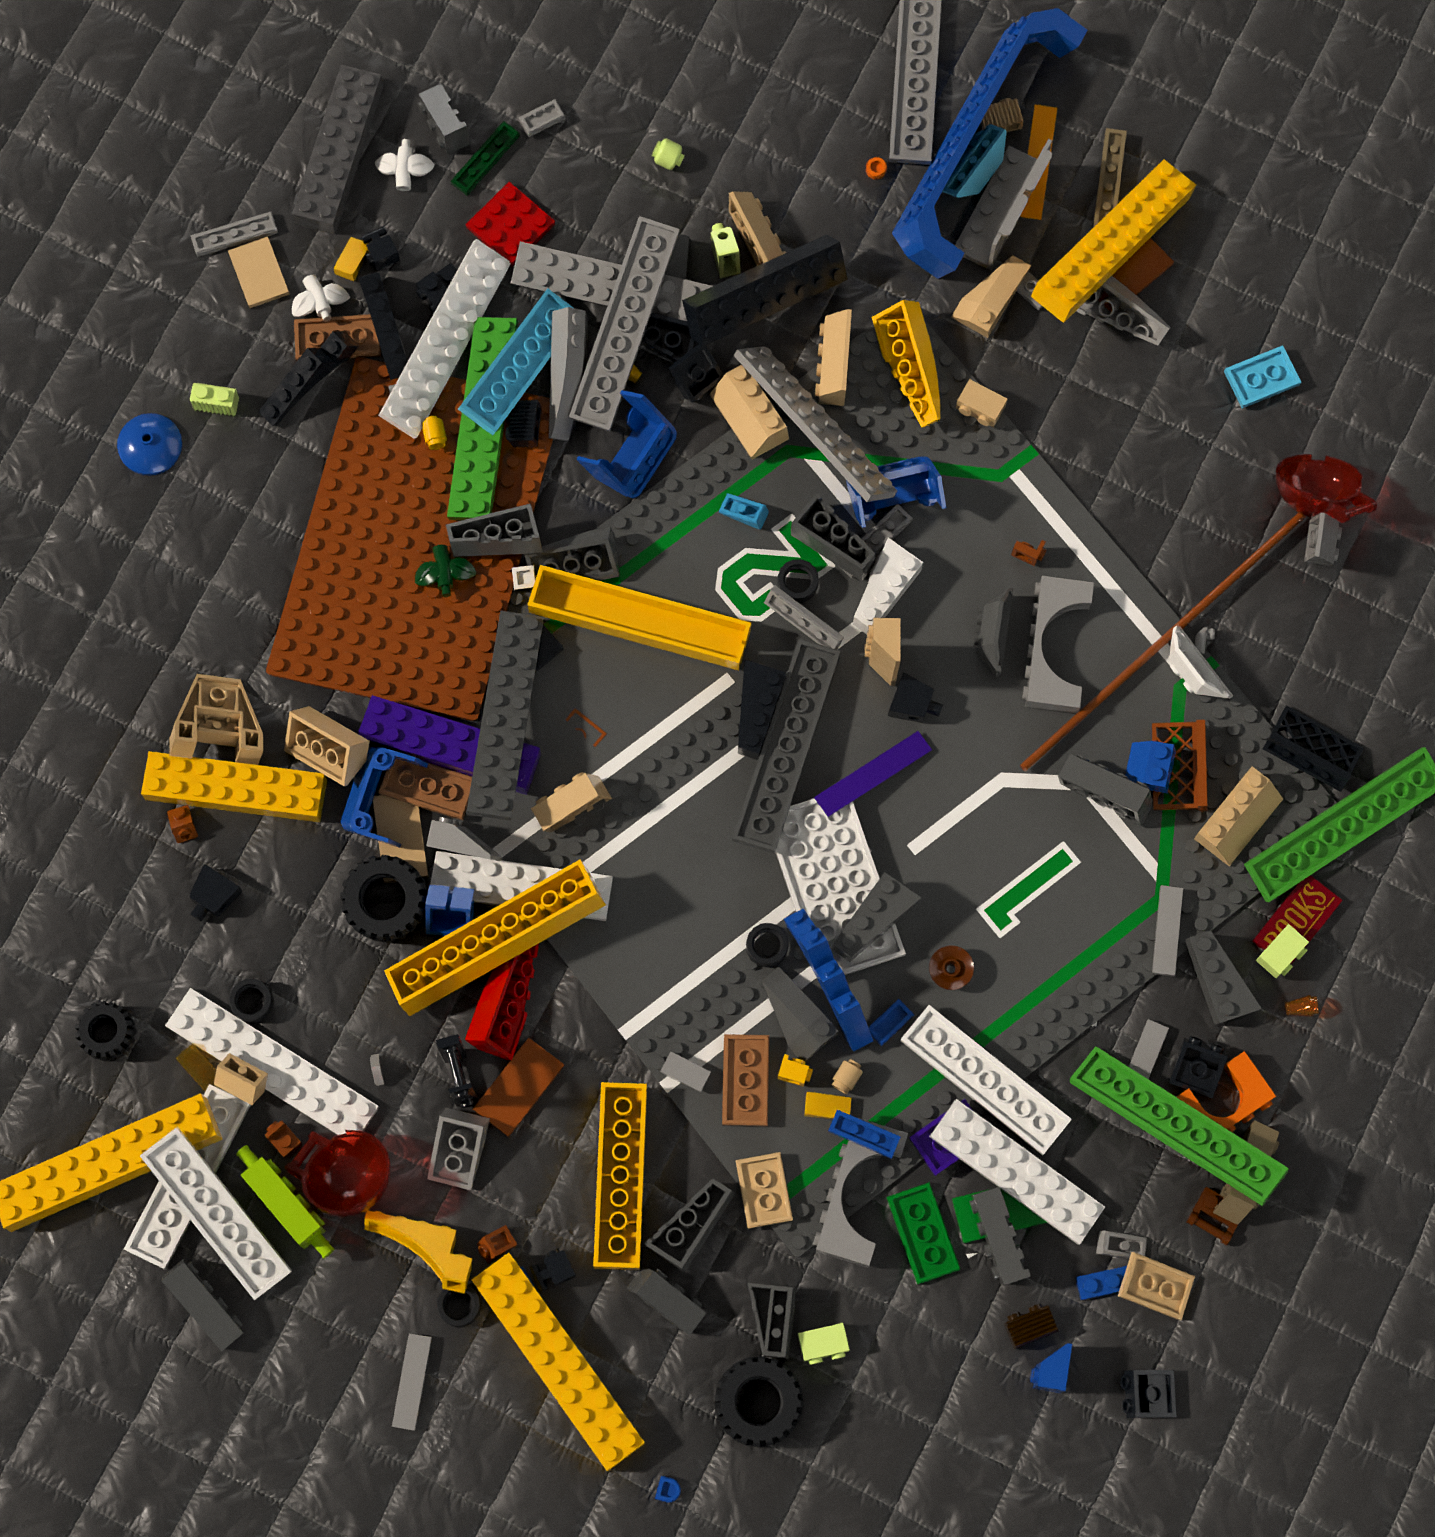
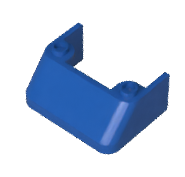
[576,390,677,498]
[846,456,946,528]
[341,747,428,848]

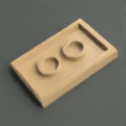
[228,237,290,309]
[735,1152,793,1229]
[1118,1252,1195,1320]

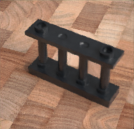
[436,1034,478,1108]

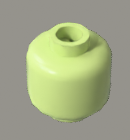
[652,139,684,170]

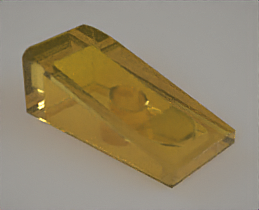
[175,1043,216,1092]

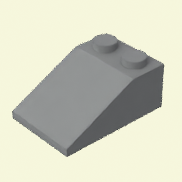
[1304,513,1342,566]
[426,817,503,861]
[427,1108,490,1190]

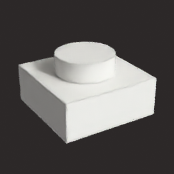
[512,565,536,590]

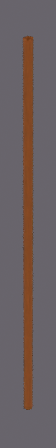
[1020,511,1306,772]

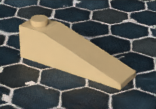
[951,255,1031,338]

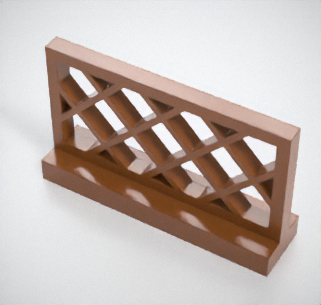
[1152,720,1208,811]

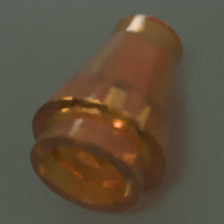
[1285,995,1319,1017]

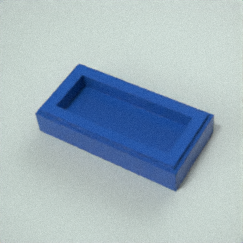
[868,999,914,1047]

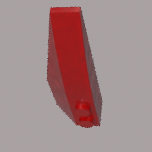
[465,943,539,1060]

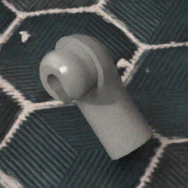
[1195,627,1215,655]

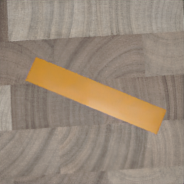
[1020,105,1057,220]

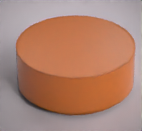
[866,157,887,180]

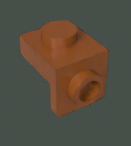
[167,804,198,843]

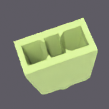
[711,223,741,278]

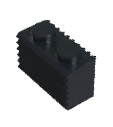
[506,400,542,448]

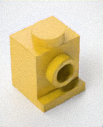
[777,1054,813,1087]

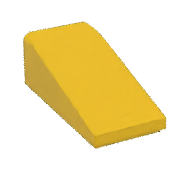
[334,237,369,282]
[804,1092,852,1119]

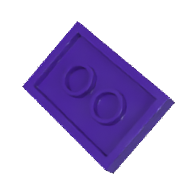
[909,1099,973,1176]

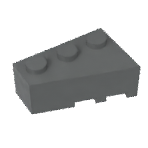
[627,1266,706,1335]
[747,1283,797,1360]

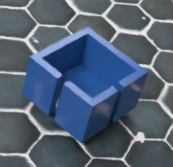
[425,884,474,936]

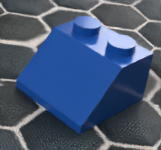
[1125,741,1176,793]
[1030,1343,1072,1393]

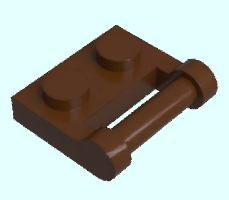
[1186,1187,1238,1246]

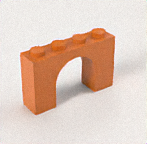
[1176,1051,1276,1132]

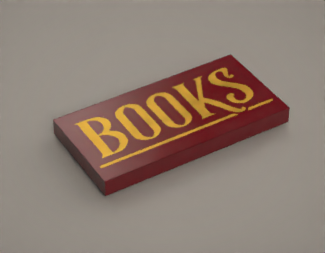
[1252,875,1342,965]

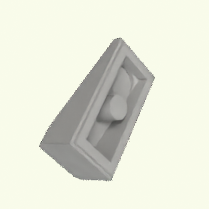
[1096,1230,1147,1259]

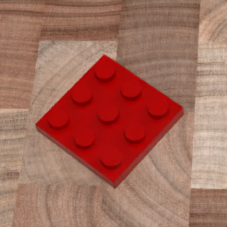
[466,182,555,267]

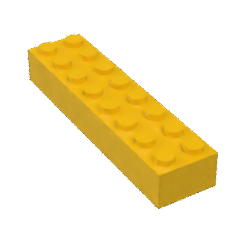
[141,751,327,822]
[593,1082,647,1270]

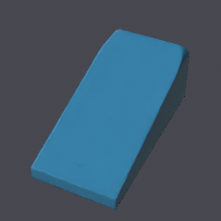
[719,493,769,530]

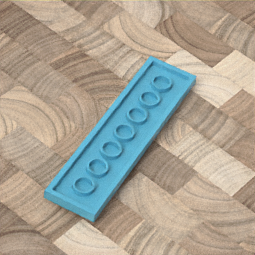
[458,289,573,436]

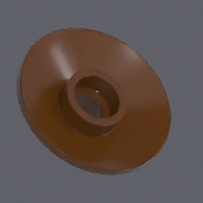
[929,945,974,990]

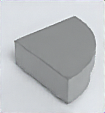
[370,1054,384,1086]

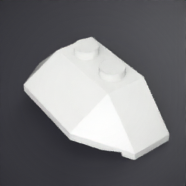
[1169,626,1233,699]

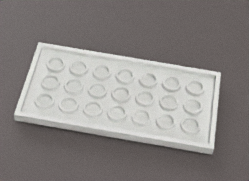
[776,799,906,975]

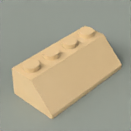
[729,191,786,266]
[815,309,852,406]
[710,365,789,459]
[865,618,900,686]
[284,706,369,786]
[1194,766,1283,866]

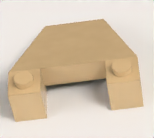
[169,674,263,765]

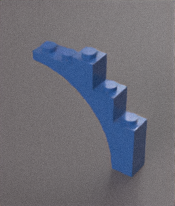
[784,909,873,1052]

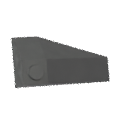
[762,967,838,1062]

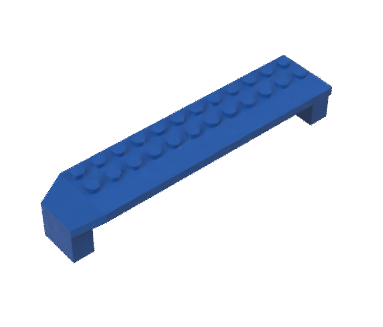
[892,8,1087,279]

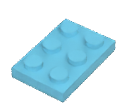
[1224,345,1301,408]

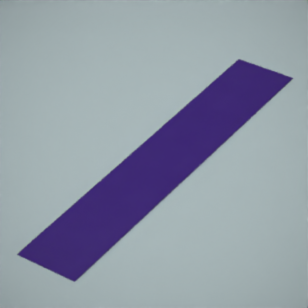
[814,731,932,817]

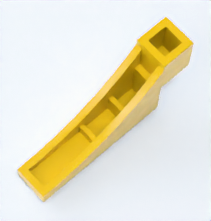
[364,1210,472,1294]

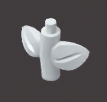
[375,139,434,191]
[292,275,350,322]

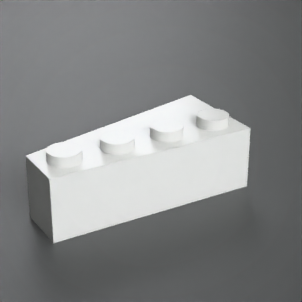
[853,538,923,634]

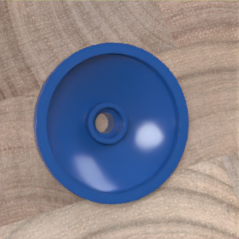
[117,413,182,476]

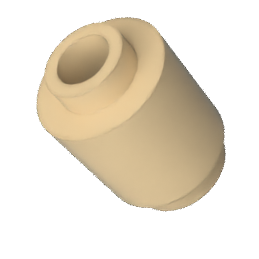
[832,1059,863,1094]

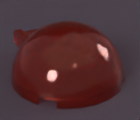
[1275,454,1377,523]
[284,1130,391,1217]

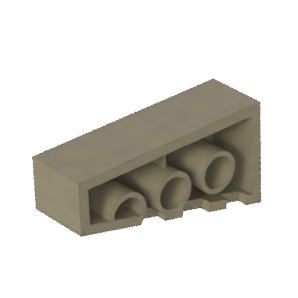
[1213,1120,1279,1225]

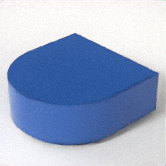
[655,1476,681,1502]

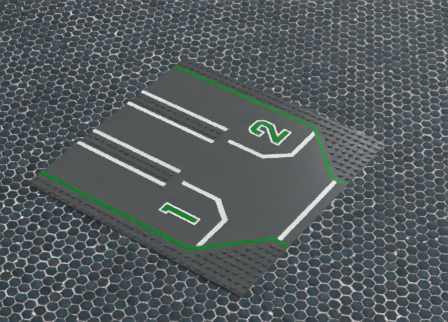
[363,320,1337,1257]

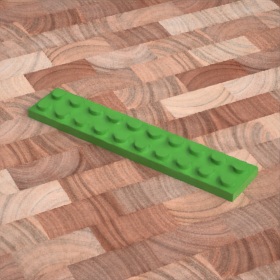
[447,317,519,520]
[1244,747,1435,902]
[1070,1046,1289,1206]

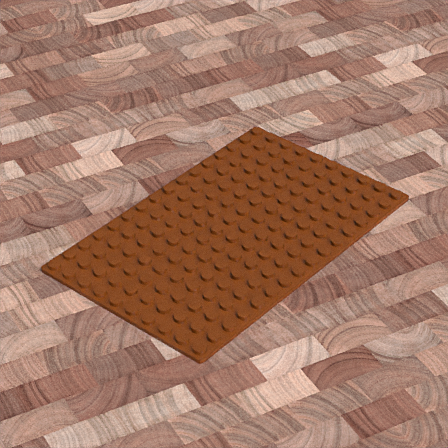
[266,357,553,721]

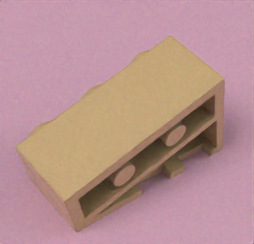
[531,772,612,832]

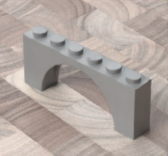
[1022,576,1094,714]
[813,1117,908,1268]

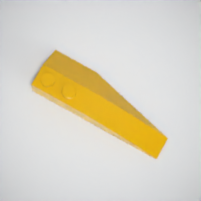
[872,300,940,428]

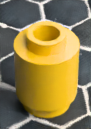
[422,416,447,450]

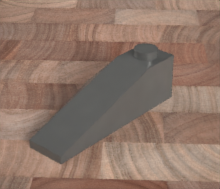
[524,527,620,581]

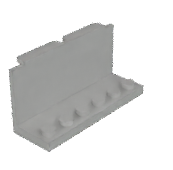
[955,139,1052,270]

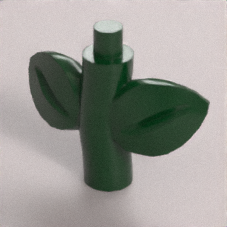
[415,545,477,597]

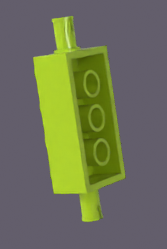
[236,1145,335,1259]

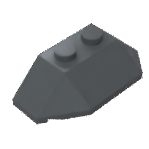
[974,588,1013,678]

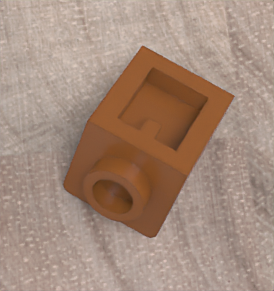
[1011,540,1047,566]
[265,1120,302,1158]
[477,1225,517,1263]

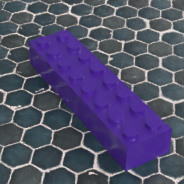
[358,695,541,795]

